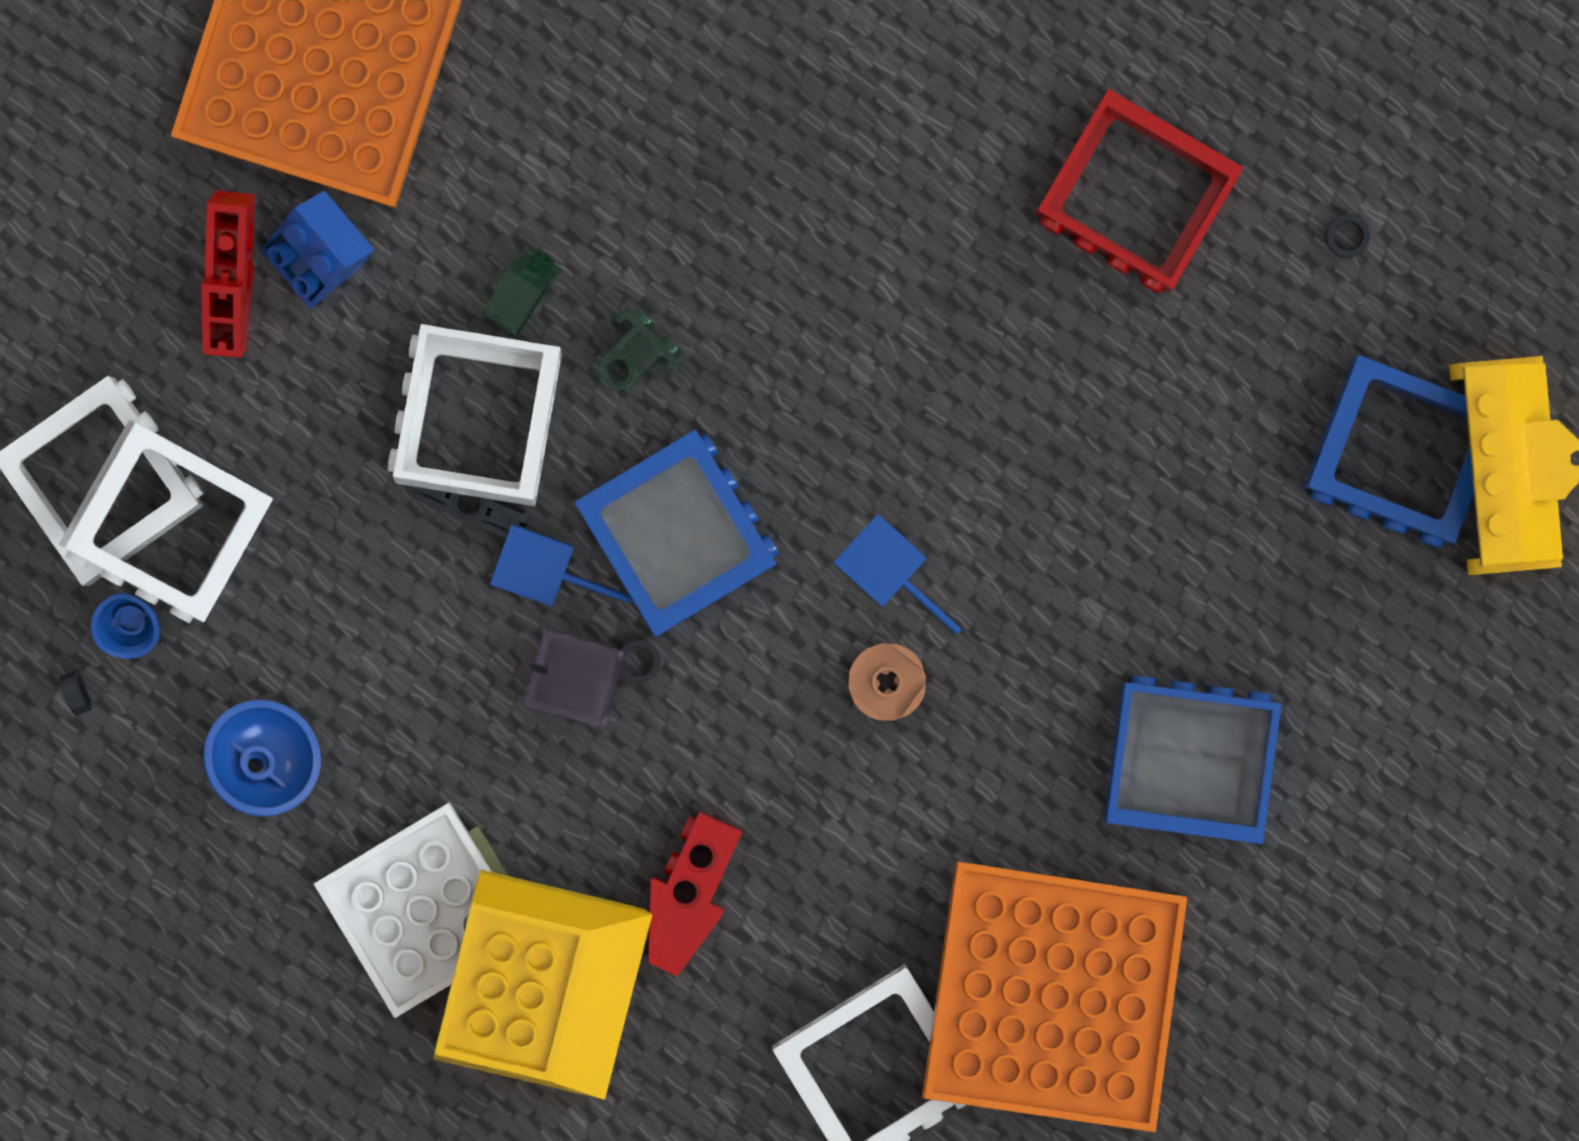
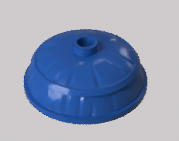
[203,700,321,817]

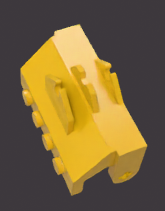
[1449,356,1579,575]

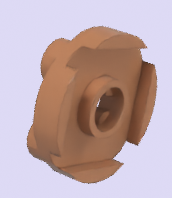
[848,643,926,721]

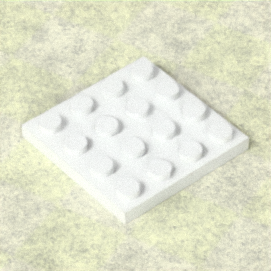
[314,802,492,1018]

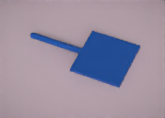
[834,514,961,634]
[490,524,633,606]

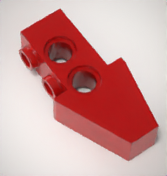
[201,190,255,358]
[649,811,742,976]

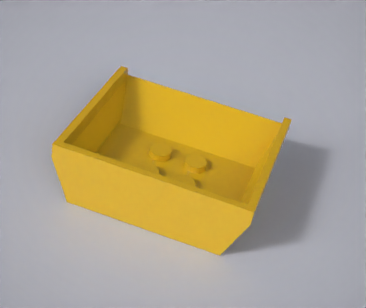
[433,869,652,1100]

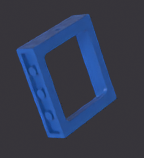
[1303,355,1474,548]

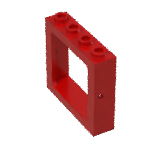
[1035,89,1244,294]

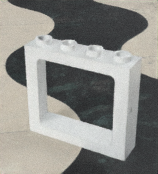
[388,324,562,506]
[0,376,204,586]
[59,420,273,623]
[772,964,966,1141]

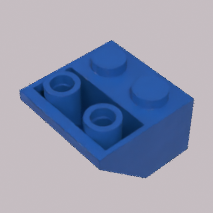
[261,191,375,309]

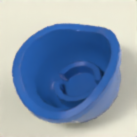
[91,593,160,659]

